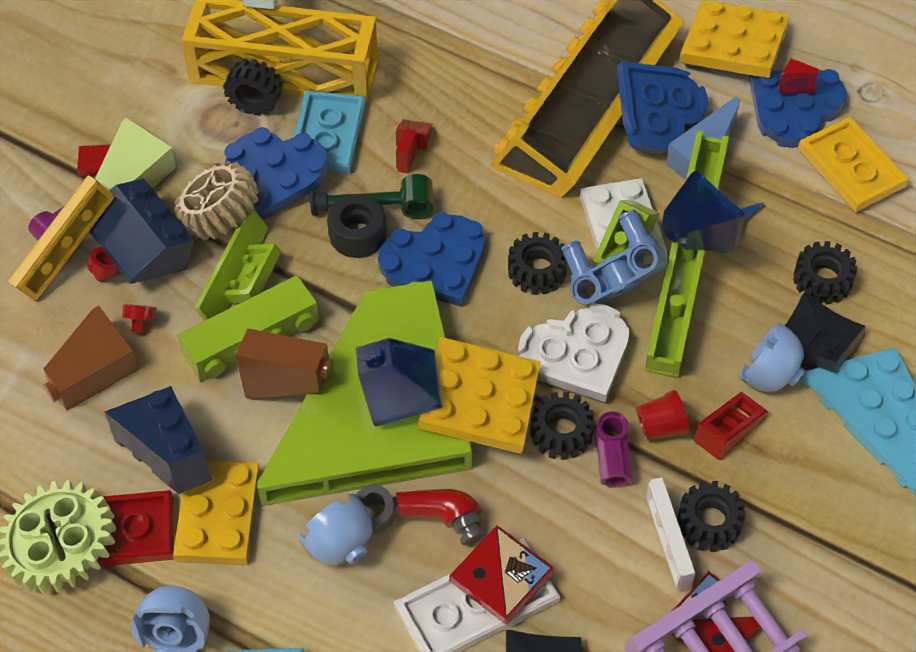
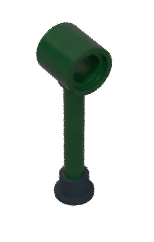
[310,174,434,219]

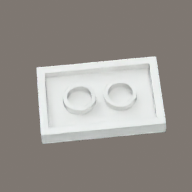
[579,178,668,264]

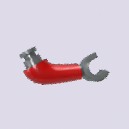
[356,484,486,546]

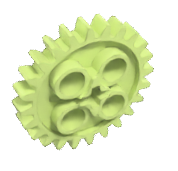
[0,480,116,593]

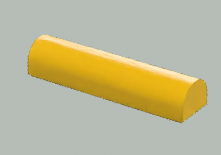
[7,175,115,302]

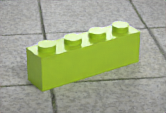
[177,275,319,382]

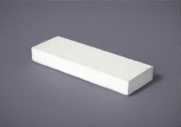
[646,477,695,592]

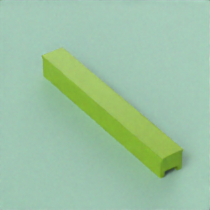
[645,130,729,378]

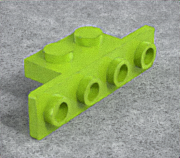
[195,210,281,321]

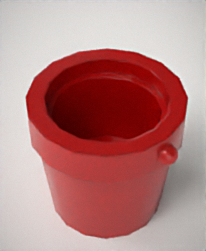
[636,390,689,441]

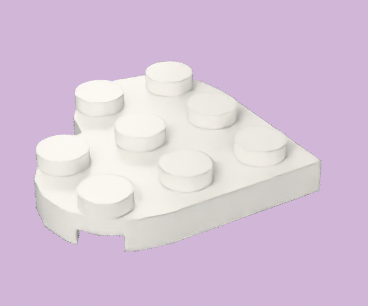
[518,303,630,402]

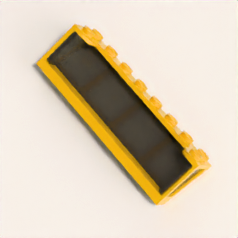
[490,0,685,198]

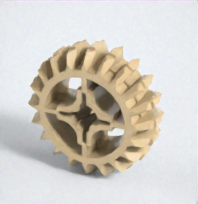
[173,161,259,241]

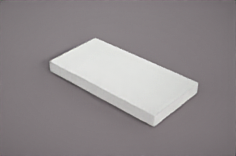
[393,538,560,652]

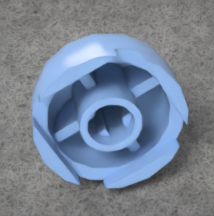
[739,322,805,392]
[298,494,372,565]
[131,585,210,652]

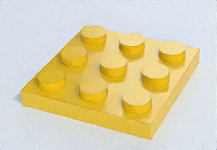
[680,0,790,78]
[417,337,541,454]

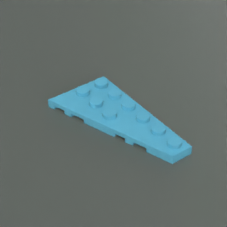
[799,347,916,496]

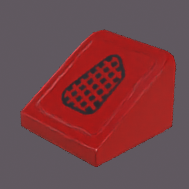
[778,58,820,94]
[395,119,433,150]

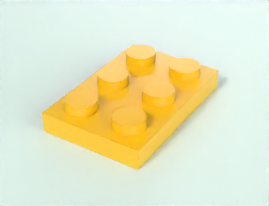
[798,116,909,212]
[173,461,260,565]

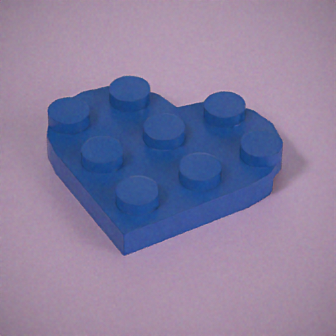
[617,61,708,154]
[749,69,847,148]
[224,127,330,220]
[378,212,485,307]

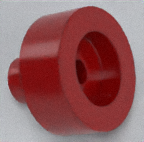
[87,247,120,282]
[122,304,157,333]

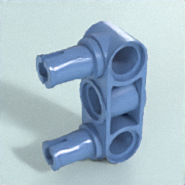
[561,209,668,305]

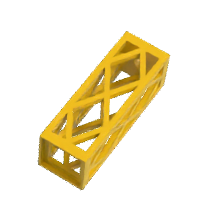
[181,0,379,104]

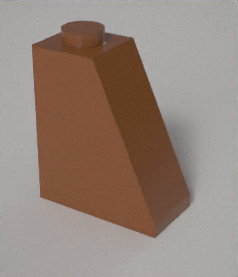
[43,306,138,411]
[235,329,334,399]

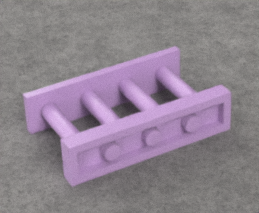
[624,560,807,652]

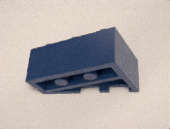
[105,386,213,494]

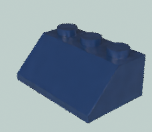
[89,179,194,284]

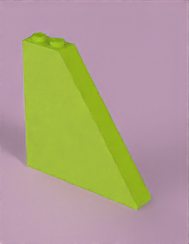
[257,281,472,506]

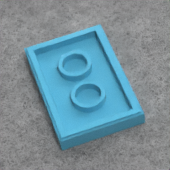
[294,91,366,174]

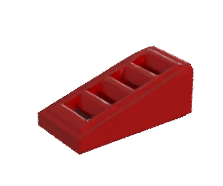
[694,392,768,460]

